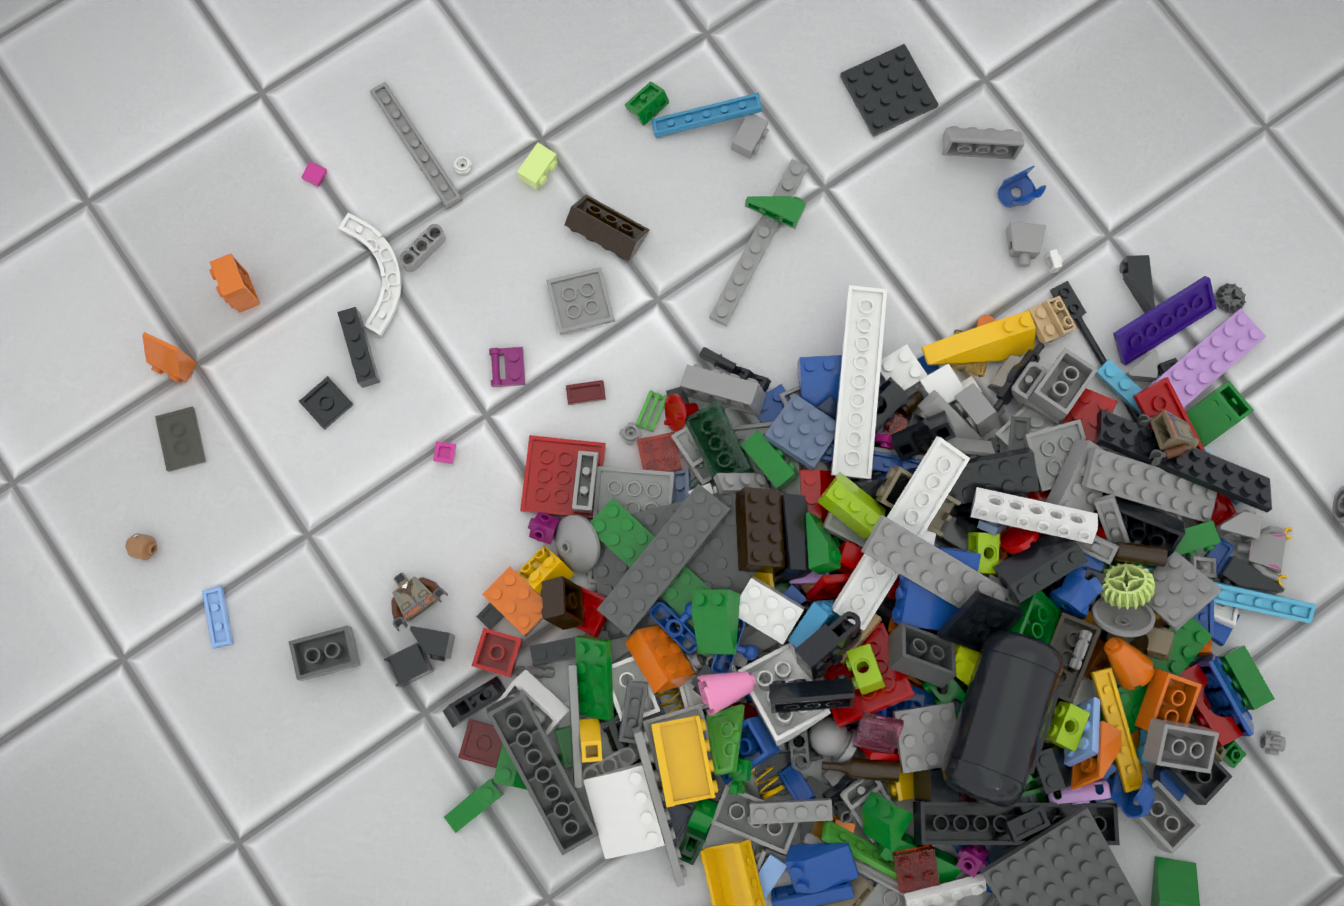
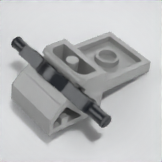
[987,342,1060,426]
[821,751,893,843]

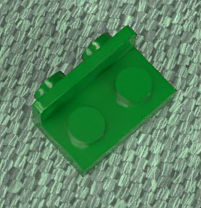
[625,81,669,125]

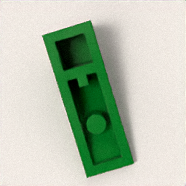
[745,196,806,229]
[805,512,841,575]
[444,779,504,833]

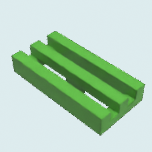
[635,390,667,432]

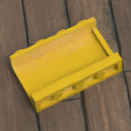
[651,715,718,807]
[700,839,766,906]

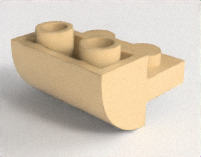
[1026,296,1077,344]

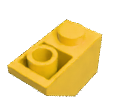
[579,718,603,763]

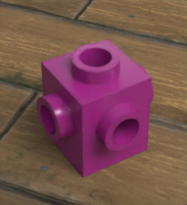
[528,512,560,545]
[956,845,990,877]

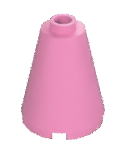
[697,671,756,716]

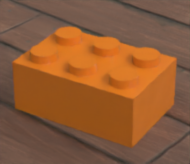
[209,253,260,313]
[482,566,543,637]
[625,625,695,694]
[1135,668,1202,731]

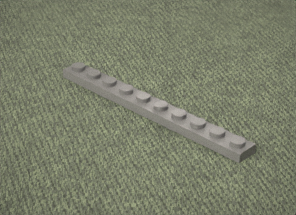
[709,159,808,326]

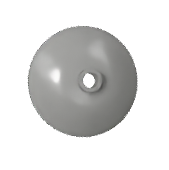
[555,515,600,573]
[1092,597,1155,638]

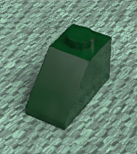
[679,824,711,865]

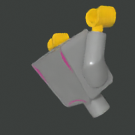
[1237,526,1293,586]

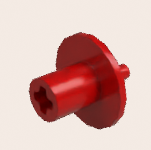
[664,394,699,432]

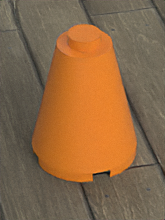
[1104,637,1155,690]

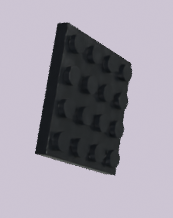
[840,44,939,137]

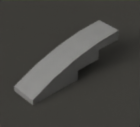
[671,426,717,487]

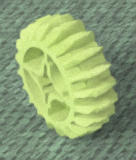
[1100,562,1155,610]

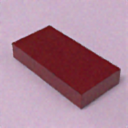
[566,380,606,405]

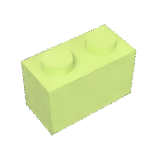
[517,143,558,190]

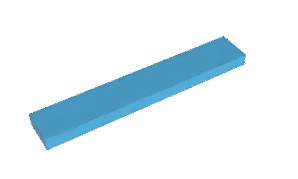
[652,92,763,138]

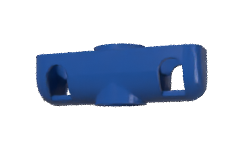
[650,601,697,653]
[710,618,758,674]

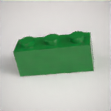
[741,430,798,491]
[1217,645,1275,710]

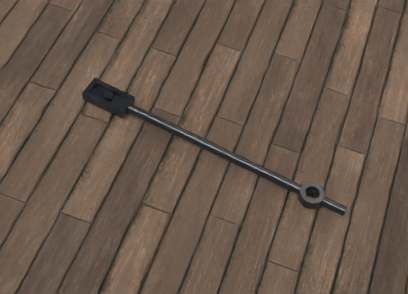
[1050,281,1139,424]

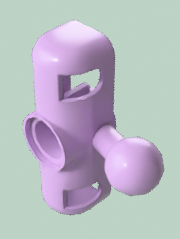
[1048,780,1111,805]

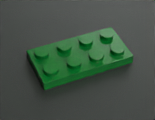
[575,635,614,721]

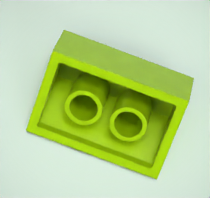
[817,472,886,539]

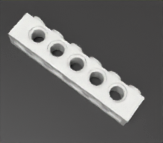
[971,487,1098,544]

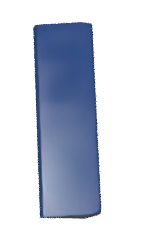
[771,880,854,906]

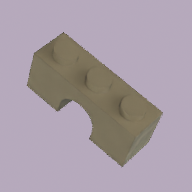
[1106,627,1175,661]

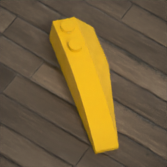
[921,310,1036,365]

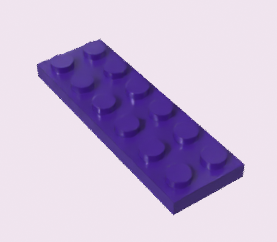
[1113,276,1217,365]

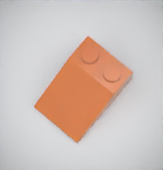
[142,332,197,382]
[1071,721,1122,790]

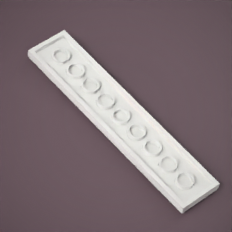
[831,285,887,479]
[832,437,970,631]

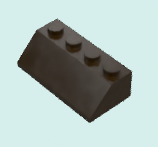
[564,195,650,261]

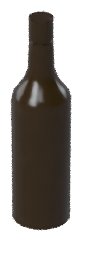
[1113,542,1167,567]
[822,758,900,783]

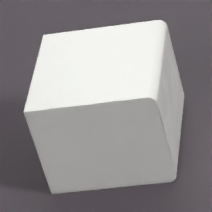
[915,364,965,405]

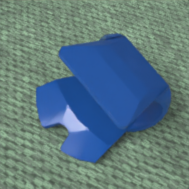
[998,165,1046,208]
[1049,568,1103,619]
[1111,764,1155,818]

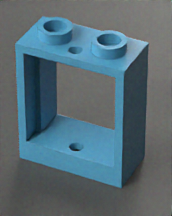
[788,599,840,648]

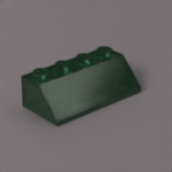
[685,401,755,485]

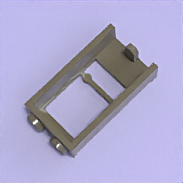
[876,465,961,537]

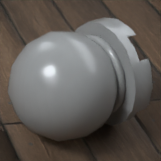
[808,716,861,763]

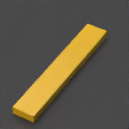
[1090,667,1142,793]

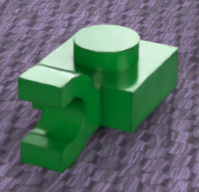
[729,757,753,795]

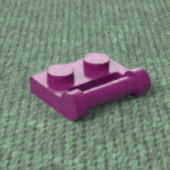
[489,347,526,387]

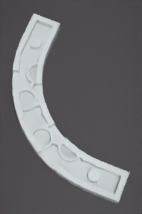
[338,213,402,336]

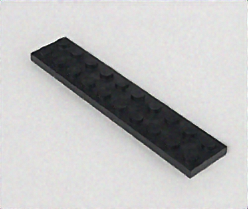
[1097,409,1272,513]

